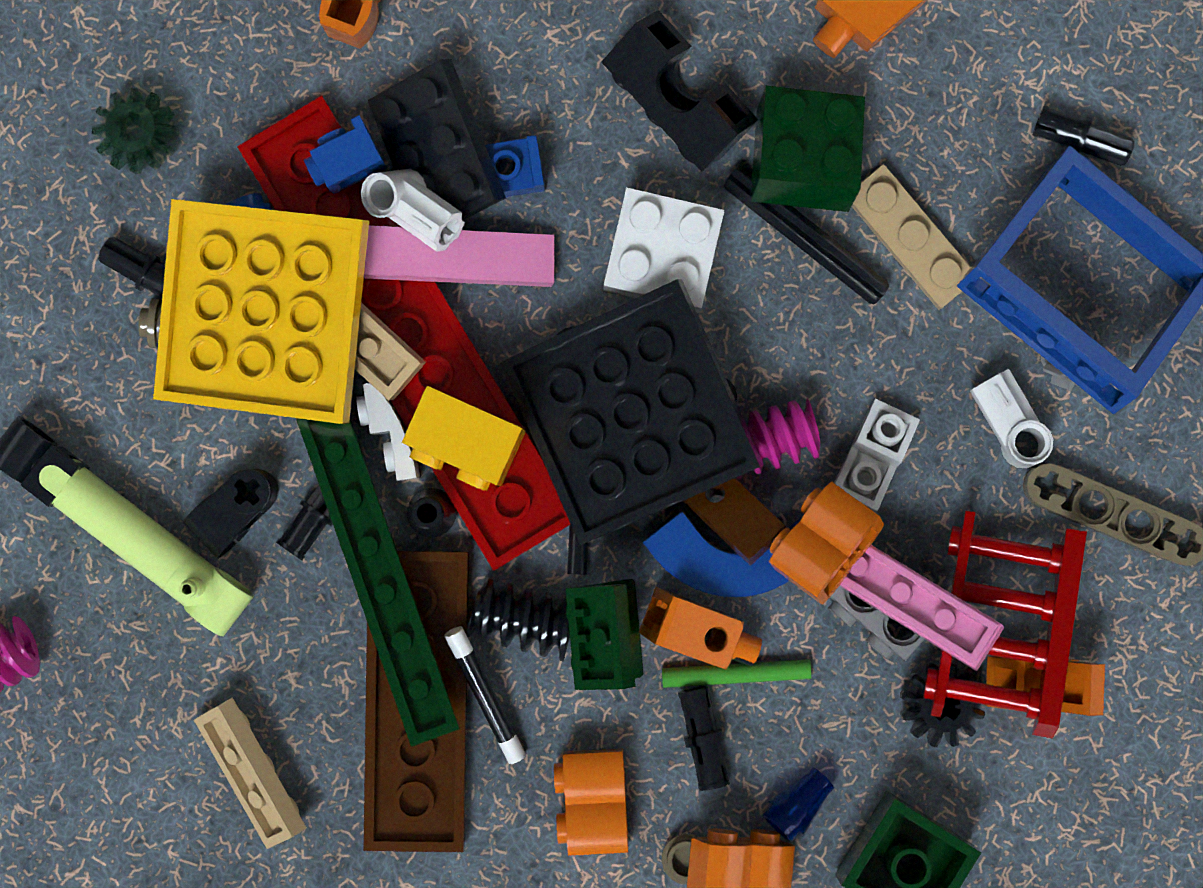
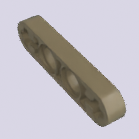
[1023,463,1203,566]

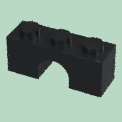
[601,10,759,172]

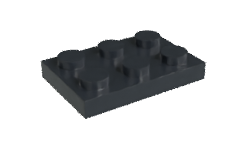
[368,59,506,221]

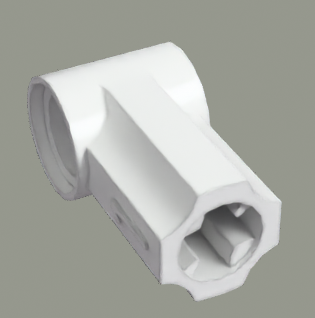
[361,169,465,251]
[970,369,1053,468]

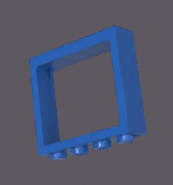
[957,145,1203,414]

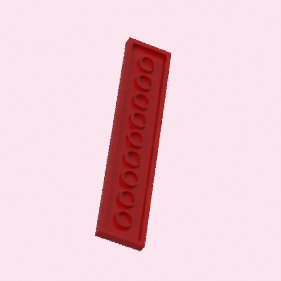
[237,96,570,571]

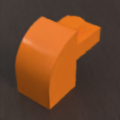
[985,656,1105,716]

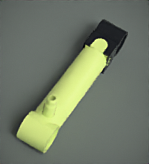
[0,416,254,637]

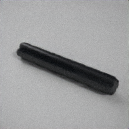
[724,166,889,305]

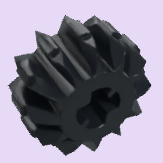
[900,663,985,747]

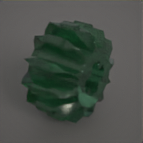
[91,88,179,174]

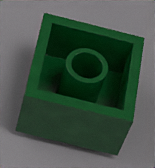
[751,85,865,212]
[835,791,981,888]

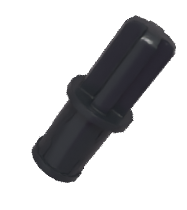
[1032,105,1135,166]
[98,237,165,298]
[276,485,333,561]

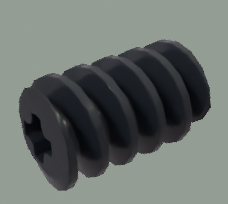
[467,578,570,662]

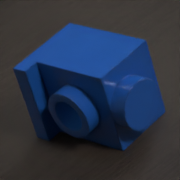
[304,115,387,194]
[485,135,545,197]

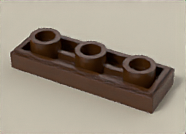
[683,478,786,566]

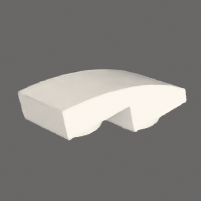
[357,383,421,481]
[834,398,920,513]

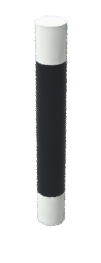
[444,626,526,764]

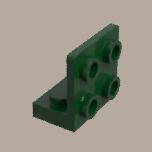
[565,579,643,690]

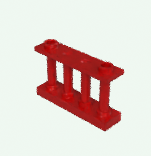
[923,511,1087,739]

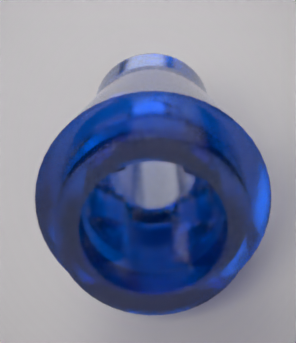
[762,767,835,843]

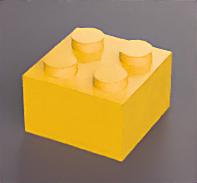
[401,386,526,491]

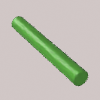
[662,659,811,688]

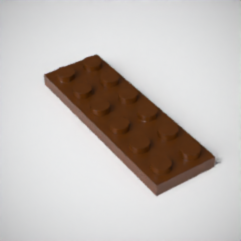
[363,551,469,852]

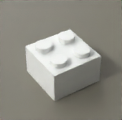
[604,187,724,313]

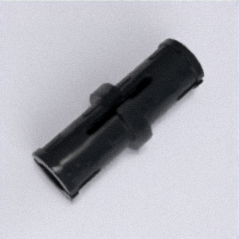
[678,686,730,791]

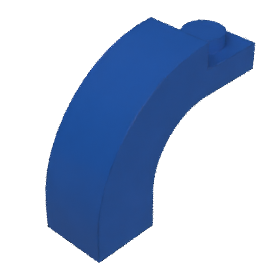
[642,511,803,597]

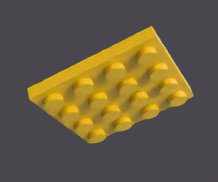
[153,199,369,424]

